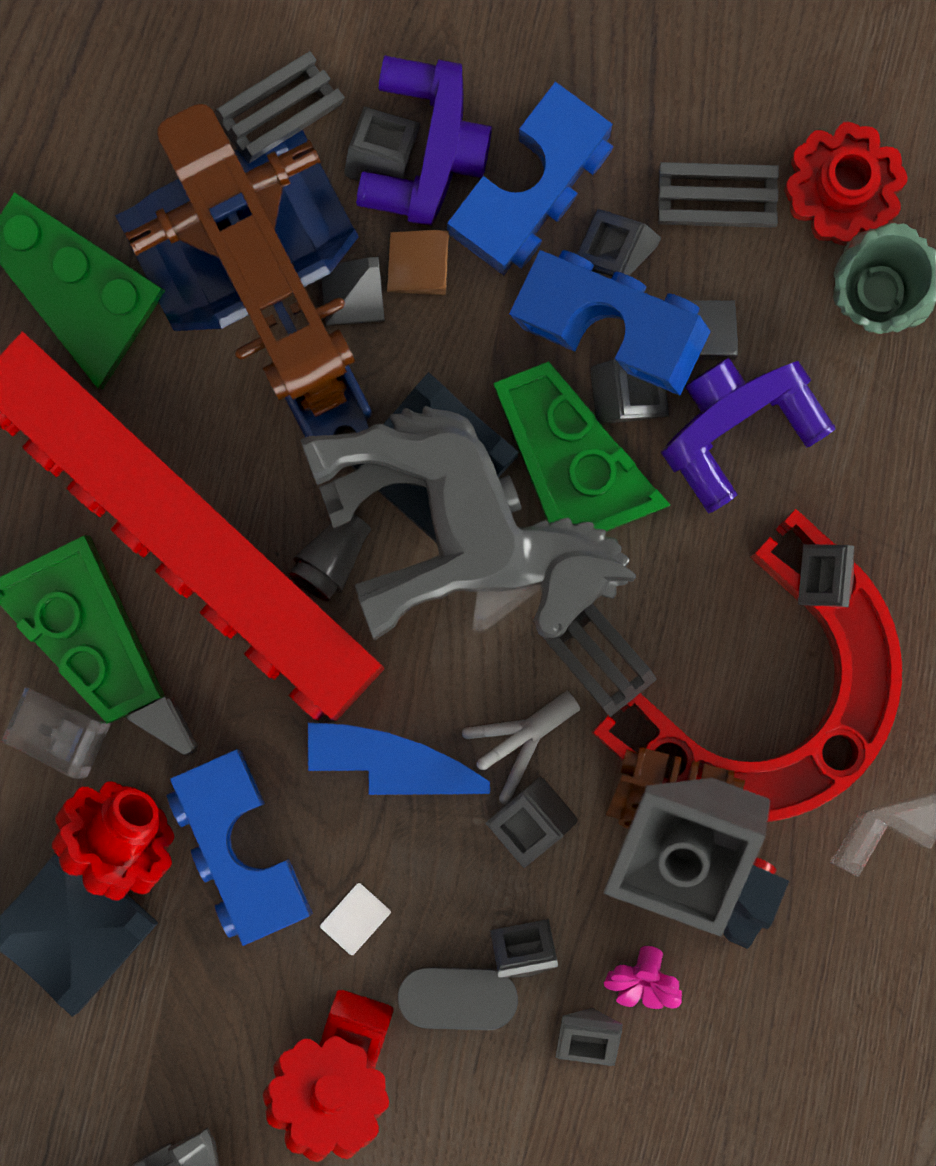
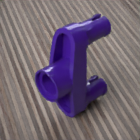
[356,56,492,226]
[661,357,836,514]

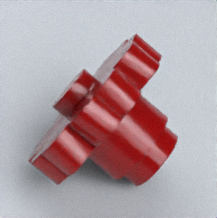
[784,122,908,246]
[52,781,175,900]
[263,1036,389,1162]

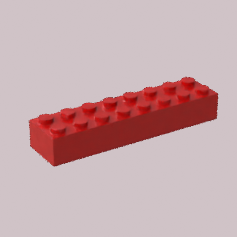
[0,331,385,721]

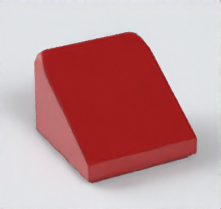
[319,990,394,1069]

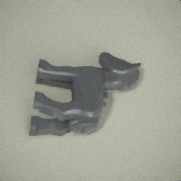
[300,406,636,641]

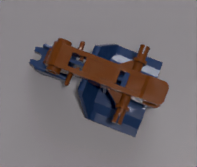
[115,104,372,437]

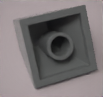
[604,778,770,937]

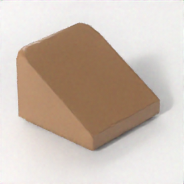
[387,230,450,295]

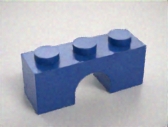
[447,81,614,276]
[509,250,711,396]
[167,749,313,946]

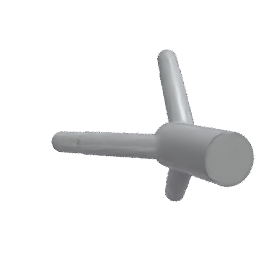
[462,691,580,804]

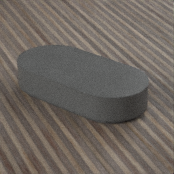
[398,967,518,1030]

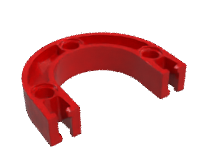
[591,509,902,822]

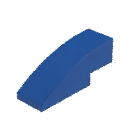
[308,722,490,795]

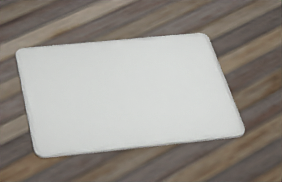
[320,883,391,955]

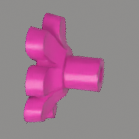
[604,946,682,1009]

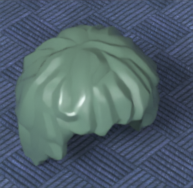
[833,222,936,334]

